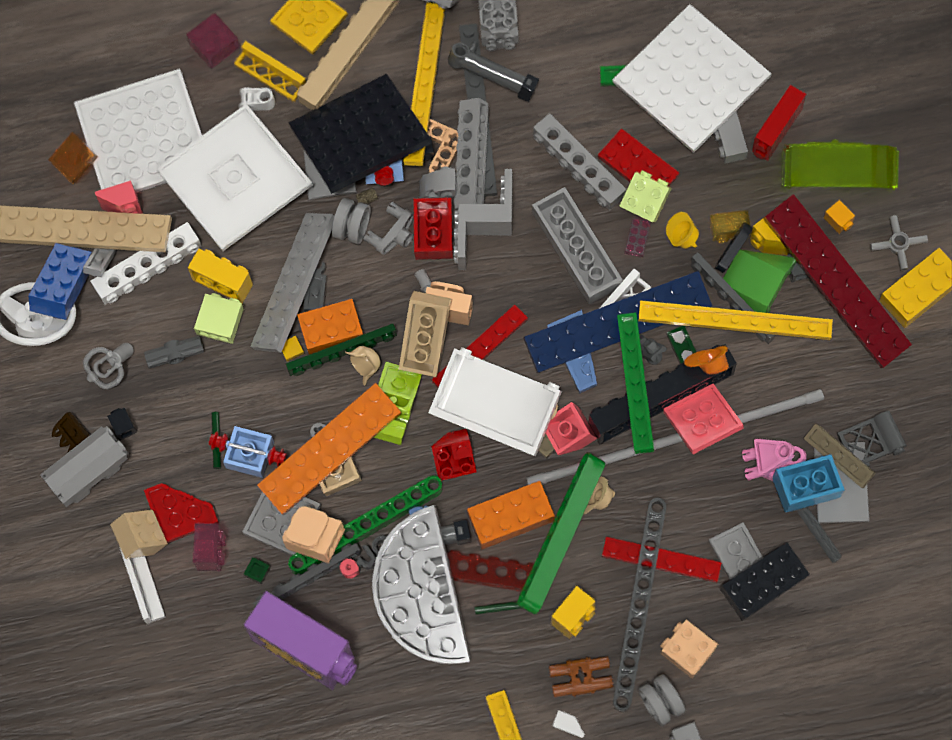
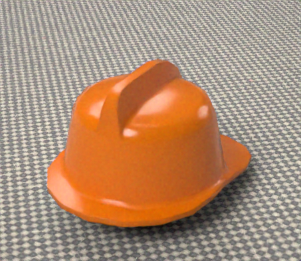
[684,346,729,374]

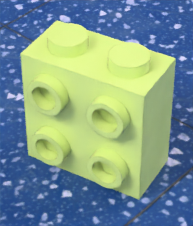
[620,170,672,222]
[194,293,244,344]

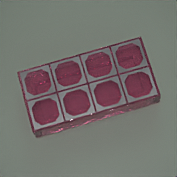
[625,217,651,257]

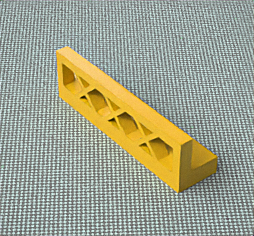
[234,41,306,102]

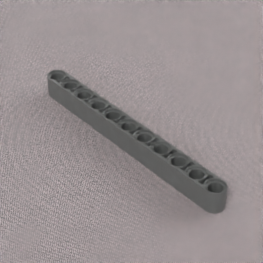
[613,498,666,712]

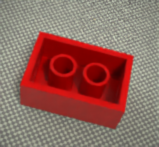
[414,198,453,260]

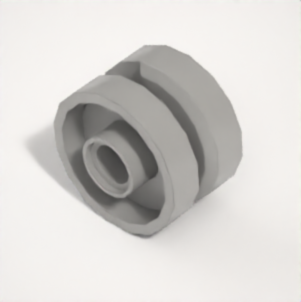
[332,198,371,245]
[638,674,686,727]

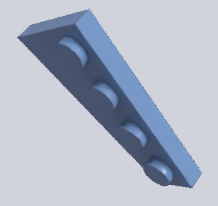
[547,310,597,393]

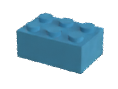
[772,455,845,513]

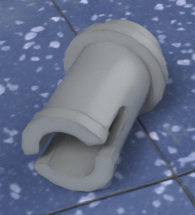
[414,269,431,293]

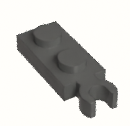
[304,262,327,312]

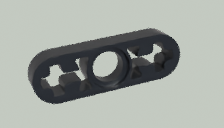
[715,222,753,273]

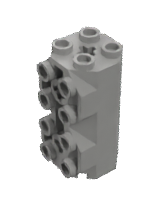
[478,0,518,51]
[40,426,129,507]

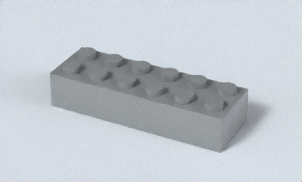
[532,187,623,305]

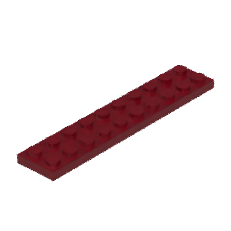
[763,194,912,369]

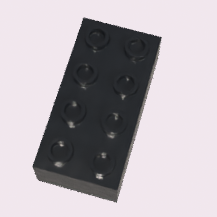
[720,542,810,621]

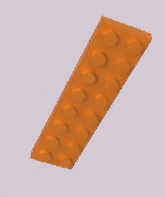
[257,383,401,515]

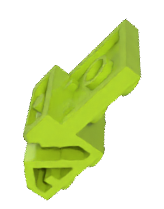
[374,362,422,445]

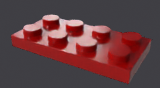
[598,128,679,186]

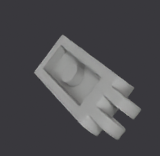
[83,248,116,277]

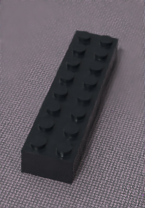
[589,344,737,445]

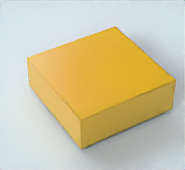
[282,336,304,362]

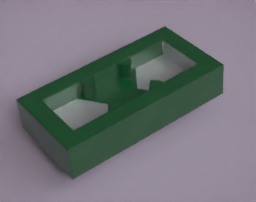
[666,326,696,364]

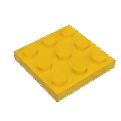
[270,0,348,54]

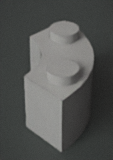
[419,167,456,198]

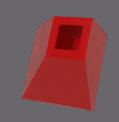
[431,429,476,481]

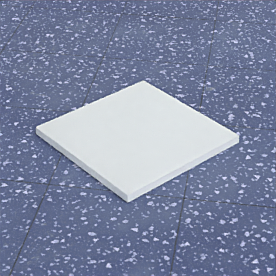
[157,104,313,252]

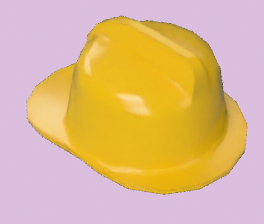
[666,212,699,249]

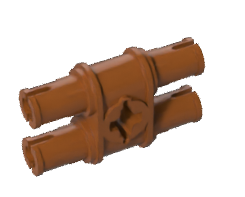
[549,656,613,697]

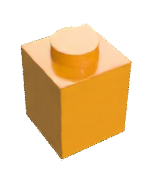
[824,200,855,234]

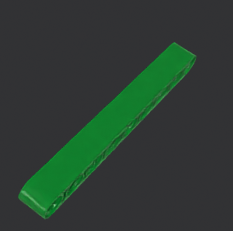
[517,452,605,615]
[288,476,442,575]

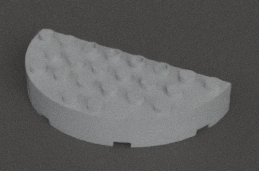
[372,505,471,664]

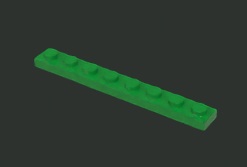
[617,313,654,454]

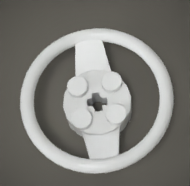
[0,282,76,346]

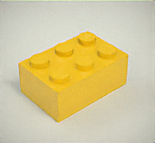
[188,249,253,304]

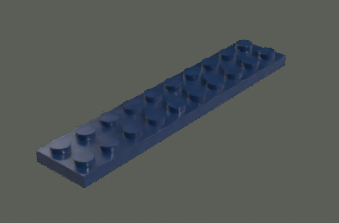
[523,271,712,373]

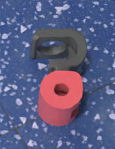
[340,545,376,579]

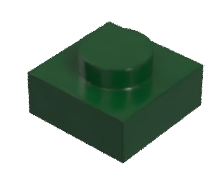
[243,557,270,584]

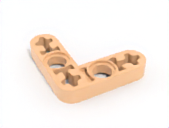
[428,119,458,173]

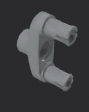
[364,202,414,255]

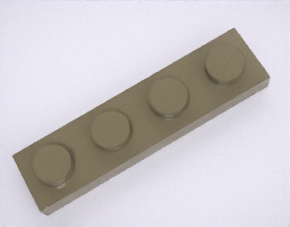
[804,424,876,488]

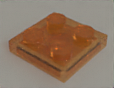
[48,132,98,184]

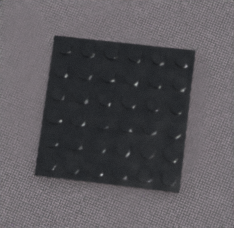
[288,73,432,194]

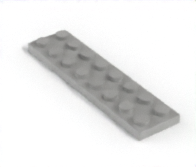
[250,213,335,353]

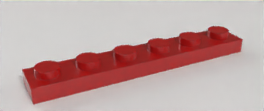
[432,305,528,388]
[602,537,722,583]

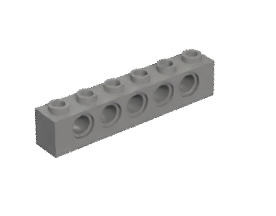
[454,98,488,210]
[533,113,627,211]

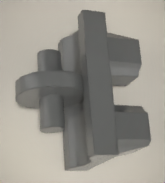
[639,334,667,365]

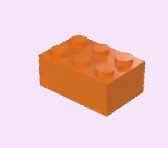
[297,299,363,355]

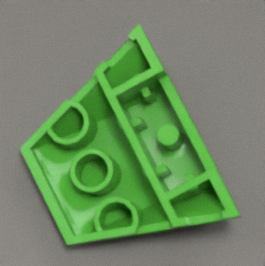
[723,249,797,313]

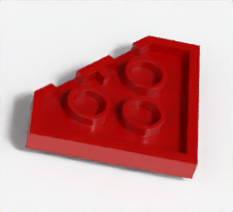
[144,483,219,543]

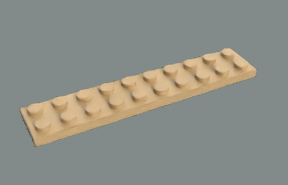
[0,206,172,252]

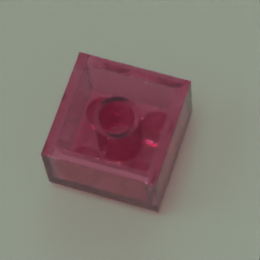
[186,13,240,69]
[193,523,226,571]

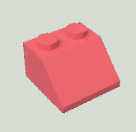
[95,180,143,214]
[546,402,597,455]

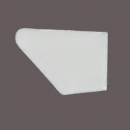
[553,710,584,737]

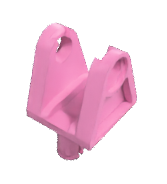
[742,439,806,481]

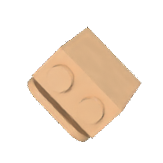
[426,281,473,325]
[283,507,345,563]

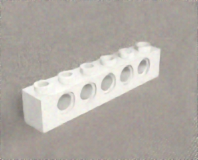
[91,222,201,305]

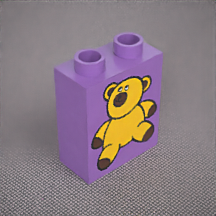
[244,592,357,690]

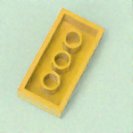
[879,248,952,328]

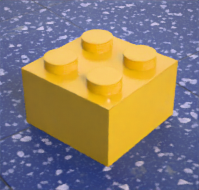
[551,586,596,639]

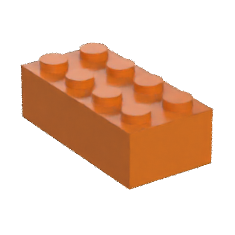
[467,481,555,550]

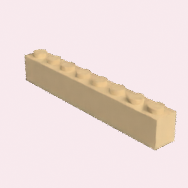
[297,0,400,110]

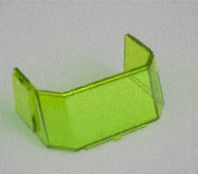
[782,139,899,190]

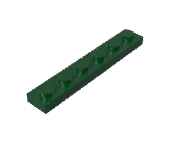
[286,323,397,376]

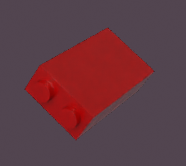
[752,85,806,161]

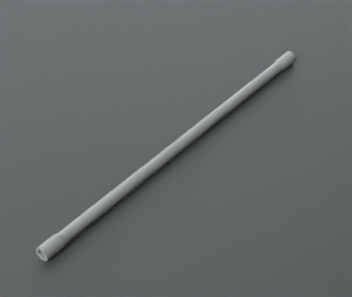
[526,389,824,485]

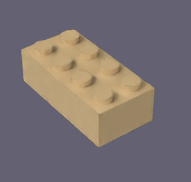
[399,291,451,377]

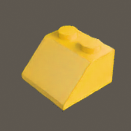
[750,219,790,255]

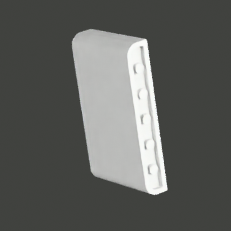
[429,347,562,456]

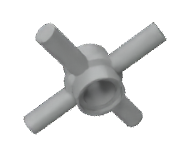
[870,215,928,271]

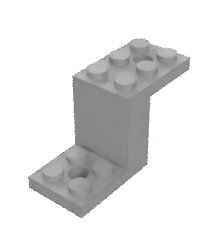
[454,169,512,270]

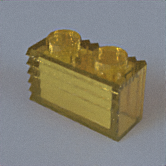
[709,210,751,243]

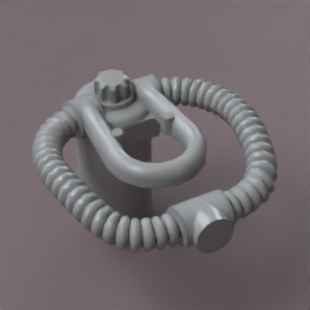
[83,343,134,389]

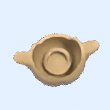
[345,346,381,386]

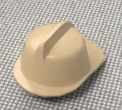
[583,477,615,514]

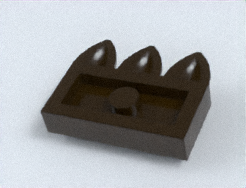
[52,412,90,453]

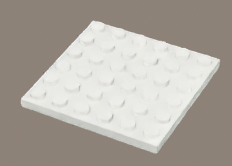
[613,4,771,153]
[74,69,202,193]

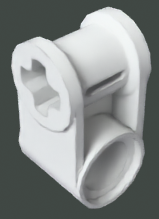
[239,88,275,111]

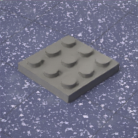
[242,492,321,556]

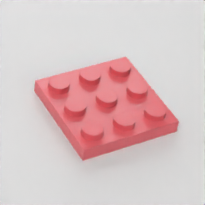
[663,384,743,454]

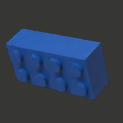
[28,243,92,320]

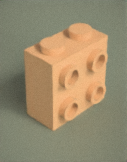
[660,620,718,678]

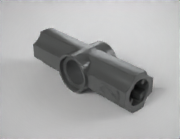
[144,336,204,369]

